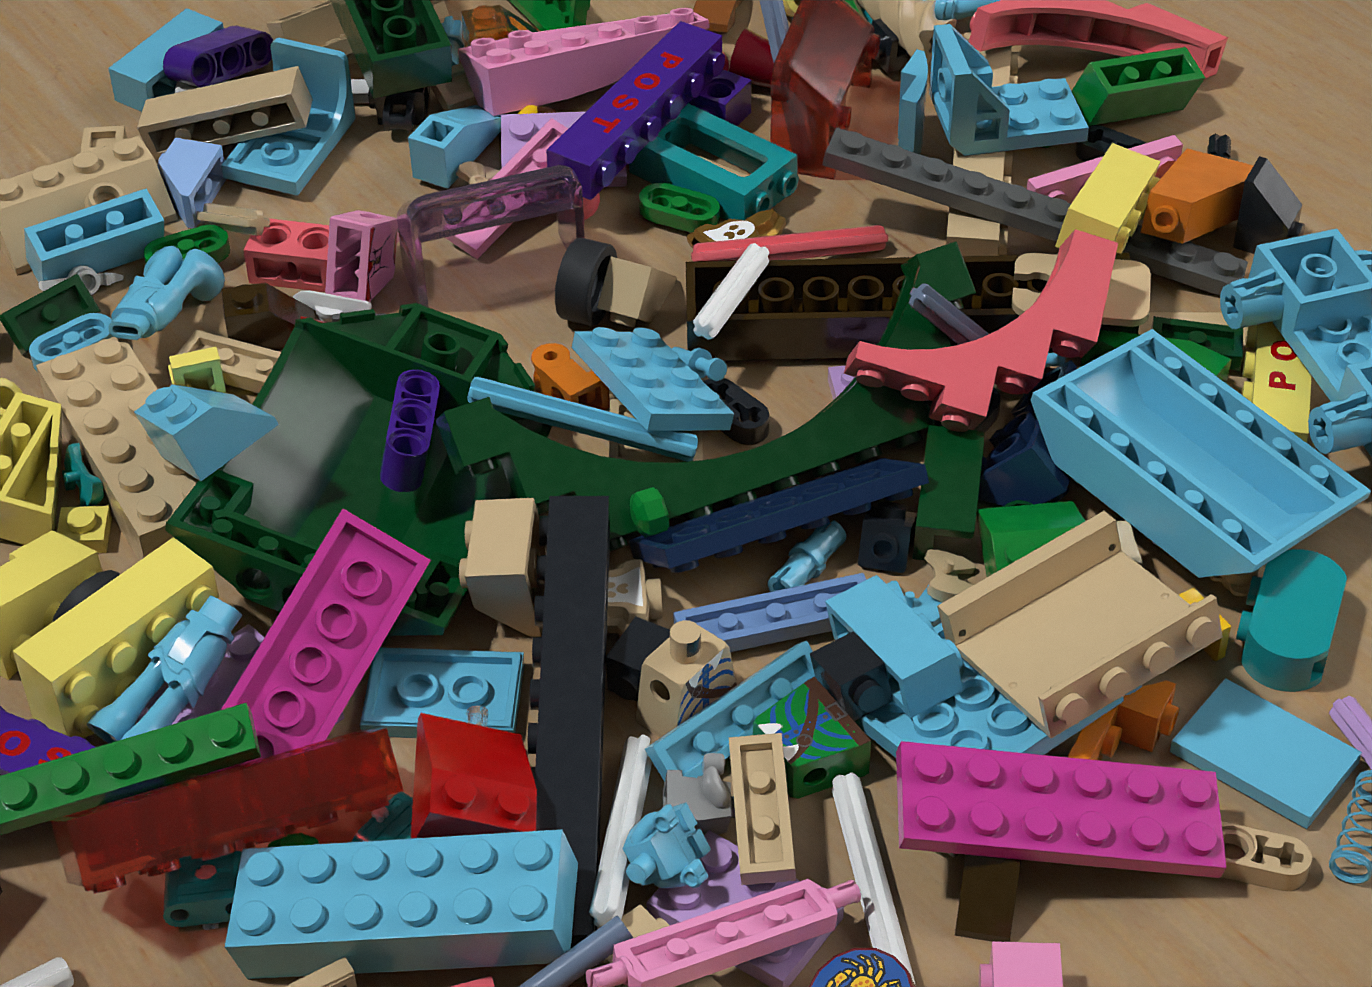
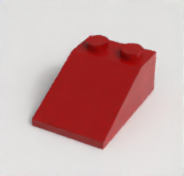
[411,713,537,839]

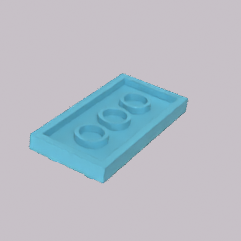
[571,327,734,431]

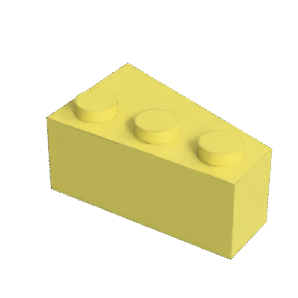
[0,392,63,545]
[0,530,102,680]

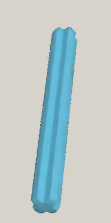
[467,377,698,462]

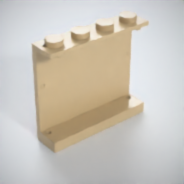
[937,511,1223,738]

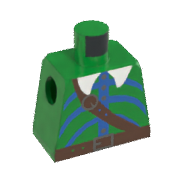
[753,676,871,799]

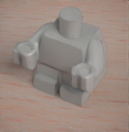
[663,753,735,835]

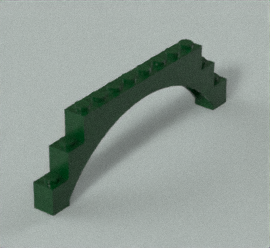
[436,241,976,552]

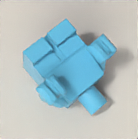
[623,802,711,888]

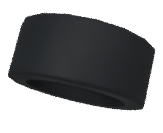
[555,238,617,326]

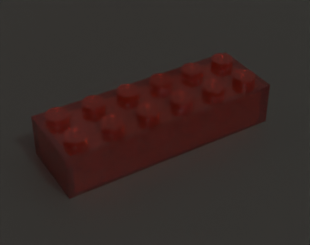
[50,728,404,894]

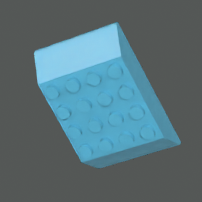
[1031,329,1371,578]

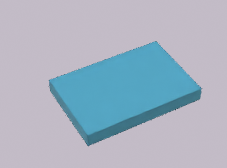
[360,647,525,738]
[1170,678,1362,829]

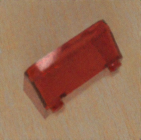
[770,0,880,180]

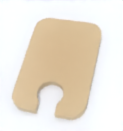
[1012,253,1151,327]

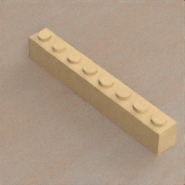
[946,32,1019,256]

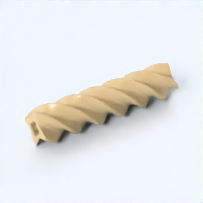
[856,0,957,63]

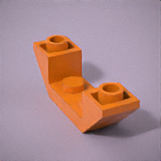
[1067,680,1180,761]

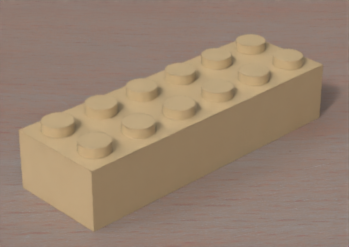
[36,337,199,561]

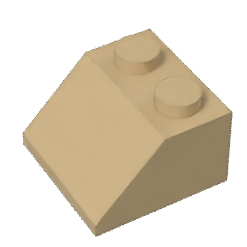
[459,498,547,638]

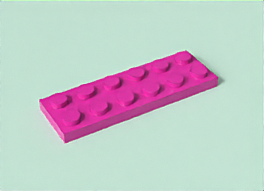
[191,509,431,826]
[896,741,1227,878]

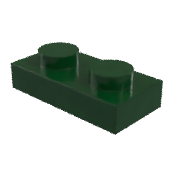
[0,273,101,355]
[1151,316,1243,371]

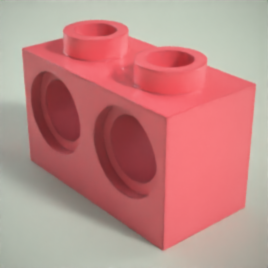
[243,218,329,292]

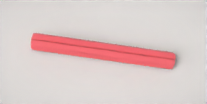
[691,225,888,262]

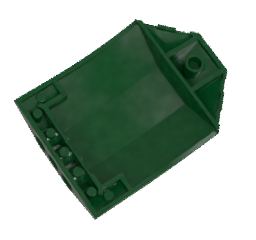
[165,303,552,636]

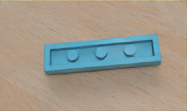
[645,640,815,782]

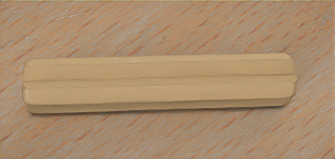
[196,203,270,236]

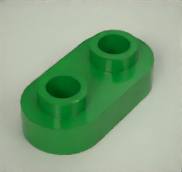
[639,183,720,233]
[144,225,230,264]

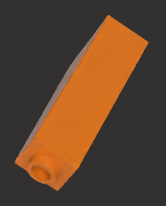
[1141,148,1254,244]

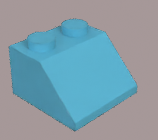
[134,384,279,481]

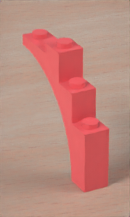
[969,0,1228,79]
[844,229,1118,432]

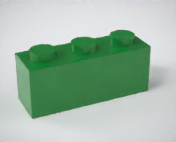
[1072,47,1206,126]

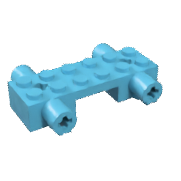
[1220,229,1372,457]

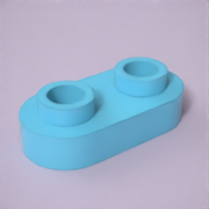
[29,313,114,372]

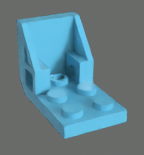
[929,24,1089,156]

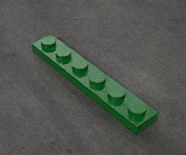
[0,702,261,835]

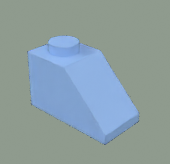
[157,138,226,228]

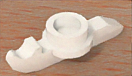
[38,265,124,295]
[293,290,372,322]

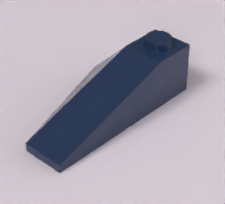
[978,360,1077,506]

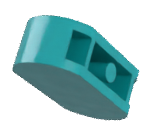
[1236,549,1347,692]

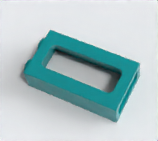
[629,103,799,220]

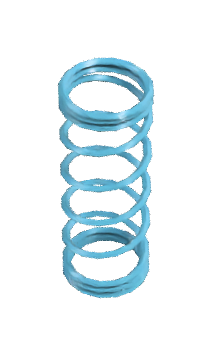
[1329,770,1372,883]

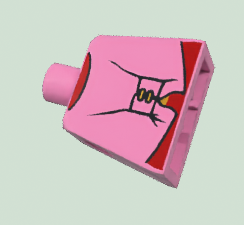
[325,210,399,302]

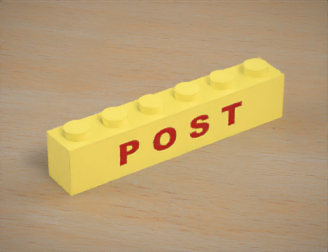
[1241,322,1312,443]

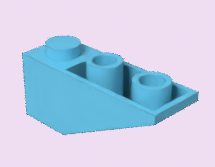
[408,105,503,189]

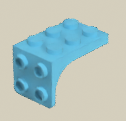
[221,38,356,196]

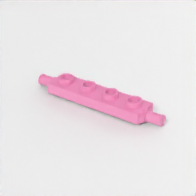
[586,879,861,987]

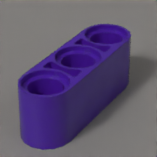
[163,25,273,88]
[380,370,440,492]

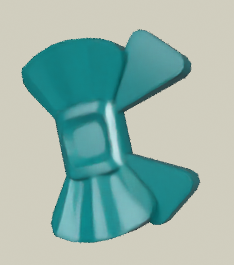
[62,443,104,506]

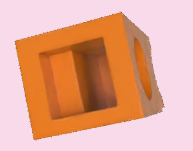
[531,343,610,410]

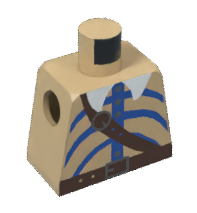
[636,620,737,738]

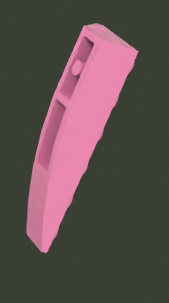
[458,8,709,116]

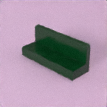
[913,425,985,561]

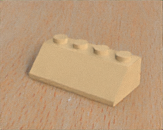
[0,135,177,275]

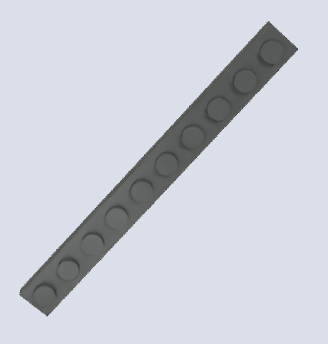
[822,127,1248,295]

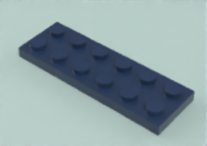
[629,458,929,573]

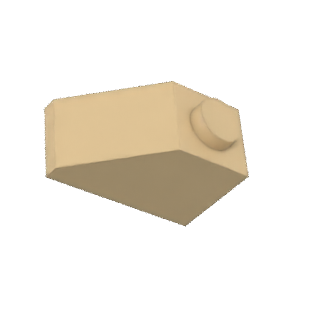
[597,257,677,328]

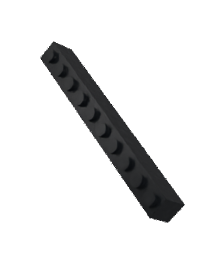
[527,496,611,948]

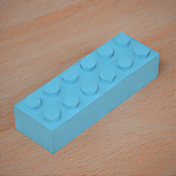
[225,829,578,979]

